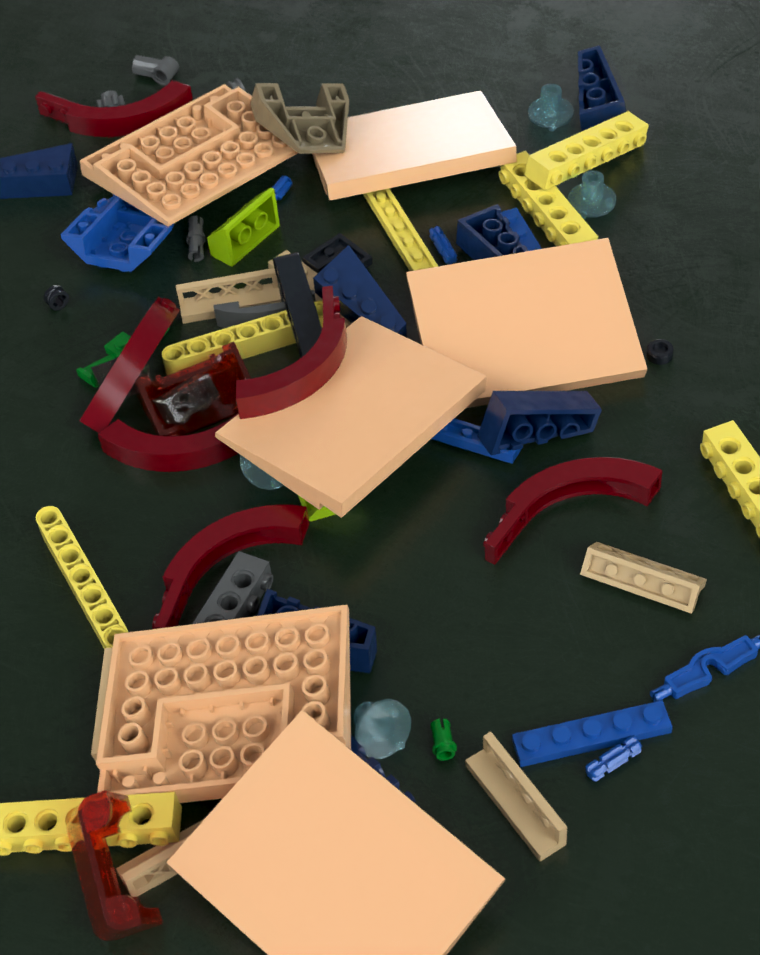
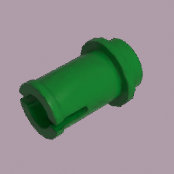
[430,718,457,761]

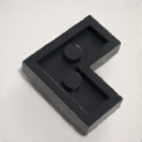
[303,233,373,274]

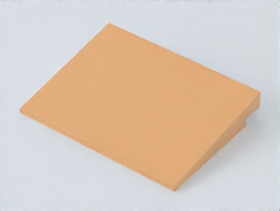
[80,84,298,226]
[312,91,517,201]
[406,238,647,408]
[215,316,487,518]
[96,605,351,803]
[166,710,506,955]

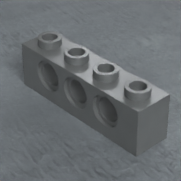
[193,551,273,624]

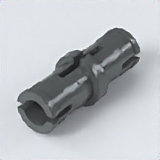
[186,216,206,262]

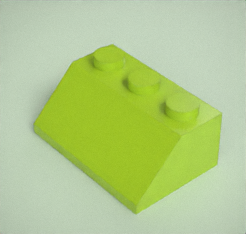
[207,187,280,267]

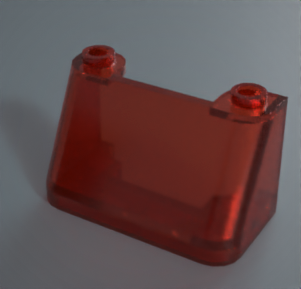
[135,342,251,436]
[67,790,163,941]

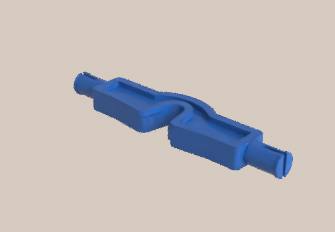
[650,635,760,702]

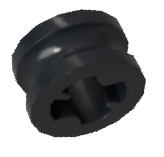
[43,285,69,311]

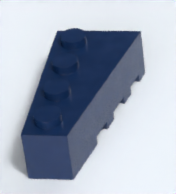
[313,245,407,338]
[477,391,602,455]

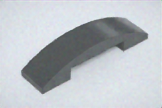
[213,290,316,328]

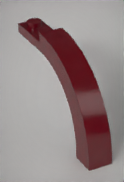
[35,80,193,137]
[236,286,347,419]
[80,297,180,433]
[98,413,239,472]
[483,457,663,565]
[152,505,310,629]

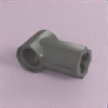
[132,55,179,86]

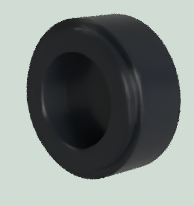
[646,339,674,365]

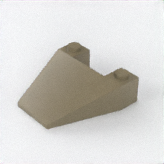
[250,83,349,154]

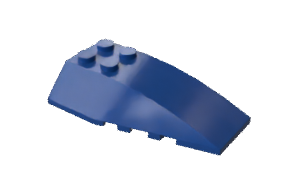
[61,194,174,272]

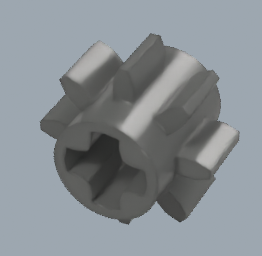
[97,91,125,107]

